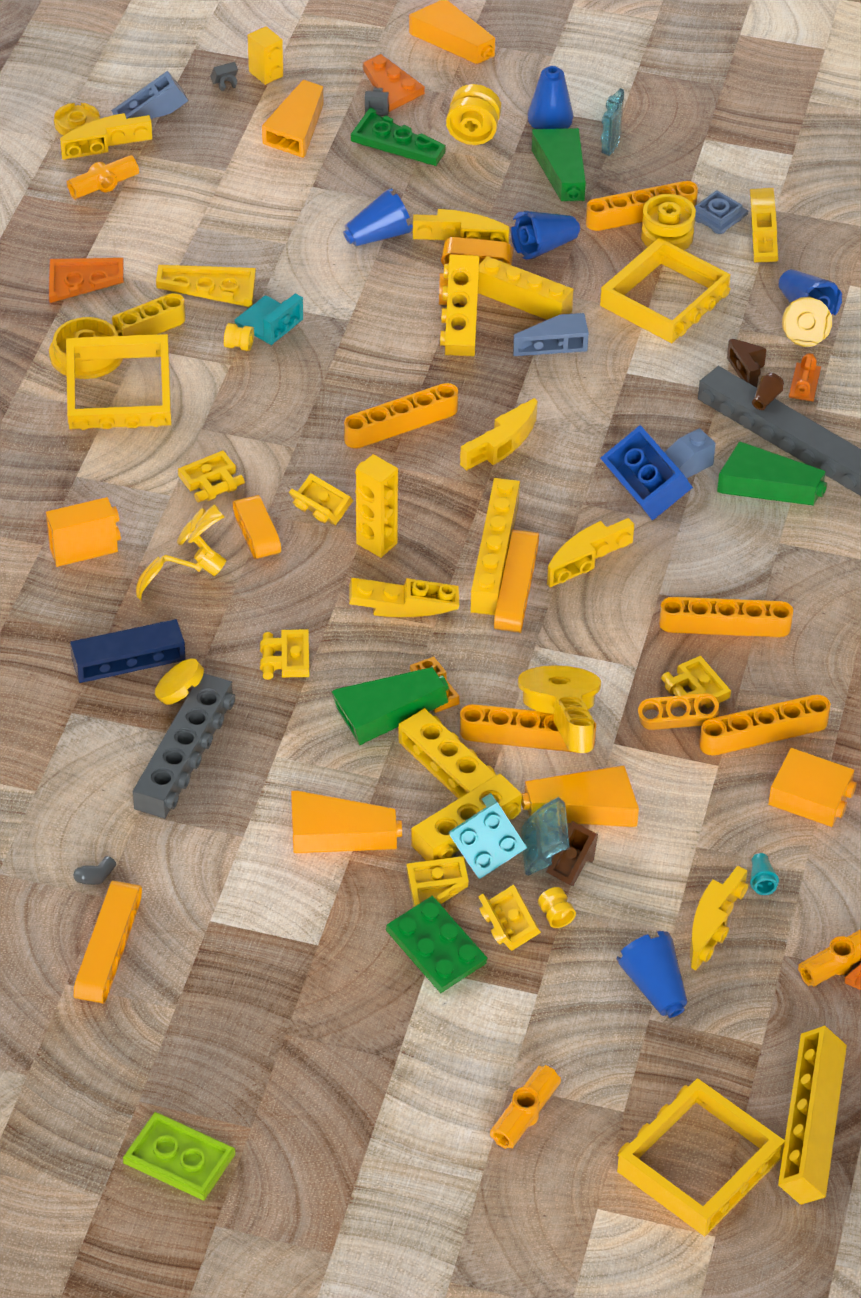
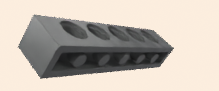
[132,673,235,819]

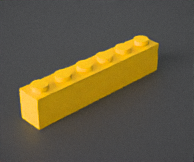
[471,478,520,615]
[778,1026,847,1205]

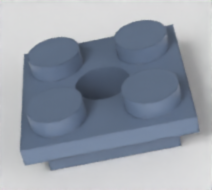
[695,190,749,234]

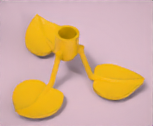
[136,505,226,600]

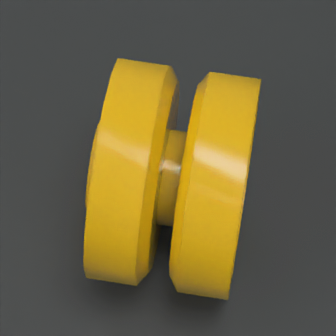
[446,84,501,145]
[641,194,696,250]

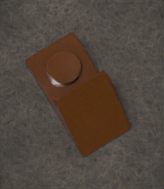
[727,339,766,388]
[546,821,598,886]

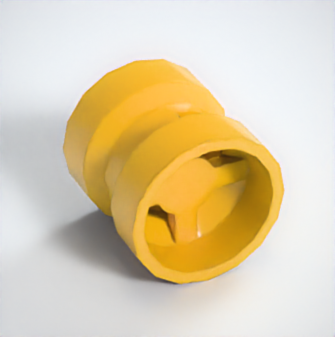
[224,323,254,351]
[538,887,576,928]

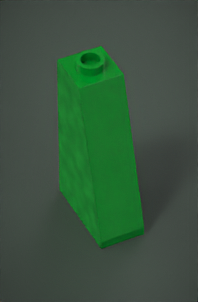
[531,128,586,201]
[717,441,827,506]
[331,667,449,745]

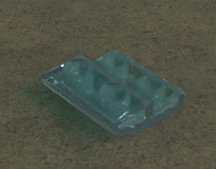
[601,88,624,156]
[521,797,569,876]

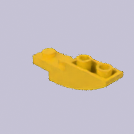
[60,113,152,160]
[750,188,778,263]
[413,209,509,243]
[460,398,538,471]
[547,518,635,587]
[349,577,459,617]
[690,865,748,970]

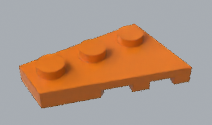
[363,54,425,112]
[49,258,124,303]

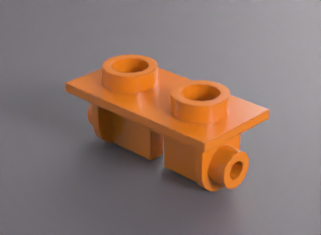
[789,353,821,402]

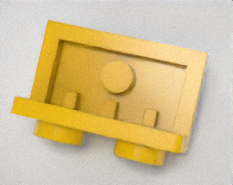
[288,473,353,526]
[478,884,541,951]

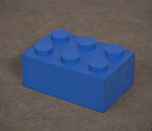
[601,425,693,521]

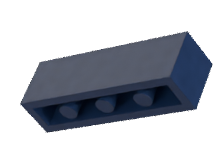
[70,619,186,683]

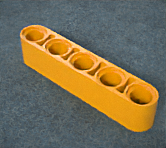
[586,181,698,231]
[344,383,458,449]
[494,529,539,633]
[659,597,794,637]
[699,695,831,756]
[460,704,596,753]
[74,880,142,1004]

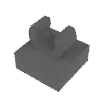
[210,62,238,91]
[365,88,389,116]

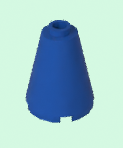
[527,66,574,129]
[343,188,413,247]
[511,211,580,259]
[778,269,842,315]
[616,931,687,1018]

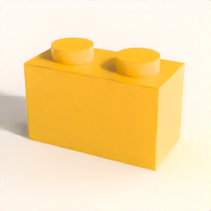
[248,26,283,85]

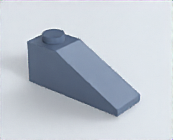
[111,71,189,119]
[513,313,589,356]
[665,428,716,478]

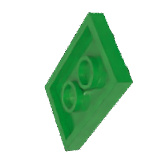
[386,895,488,994]

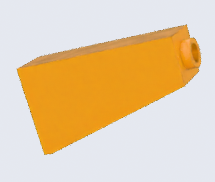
[409,0,495,64]
[262,79,324,158]
[521,765,639,827]
[291,791,402,853]

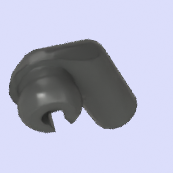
[73,856,116,885]

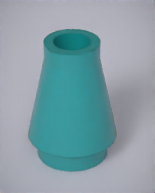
[750,853,779,895]

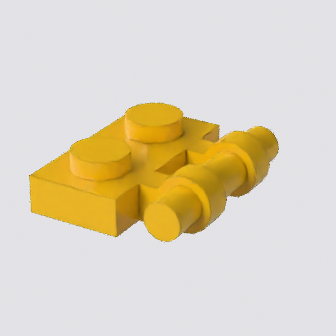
[178,450,245,503]
[260,629,309,680]
[661,655,731,711]

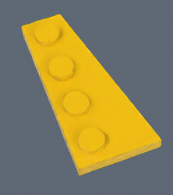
[156,265,256,307]

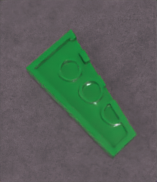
[351,108,446,166]

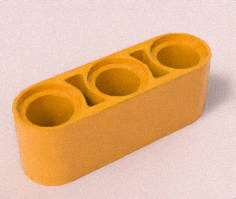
[441,237,514,266]
[233,495,281,559]
[638,693,720,730]

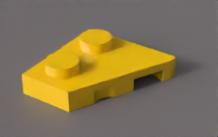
[406,856,469,907]

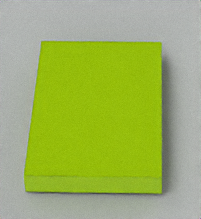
[123,1112,235,1201]

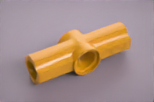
[67,155,139,200]
[798,929,861,987]
[490,1065,561,1149]

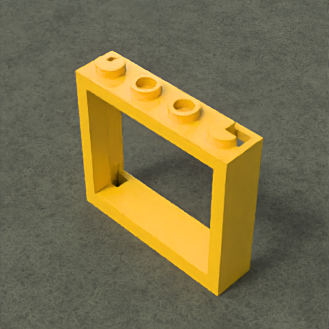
[600,238,731,344]
[66,334,171,430]
[617,1078,785,1237]

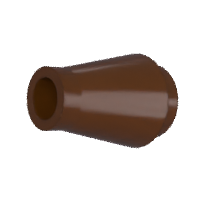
[752,373,784,410]

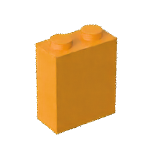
[46,497,121,567]
[768,748,857,827]

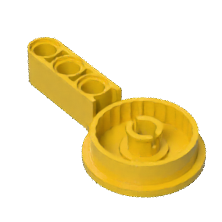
[49,293,185,379]
[518,665,601,753]

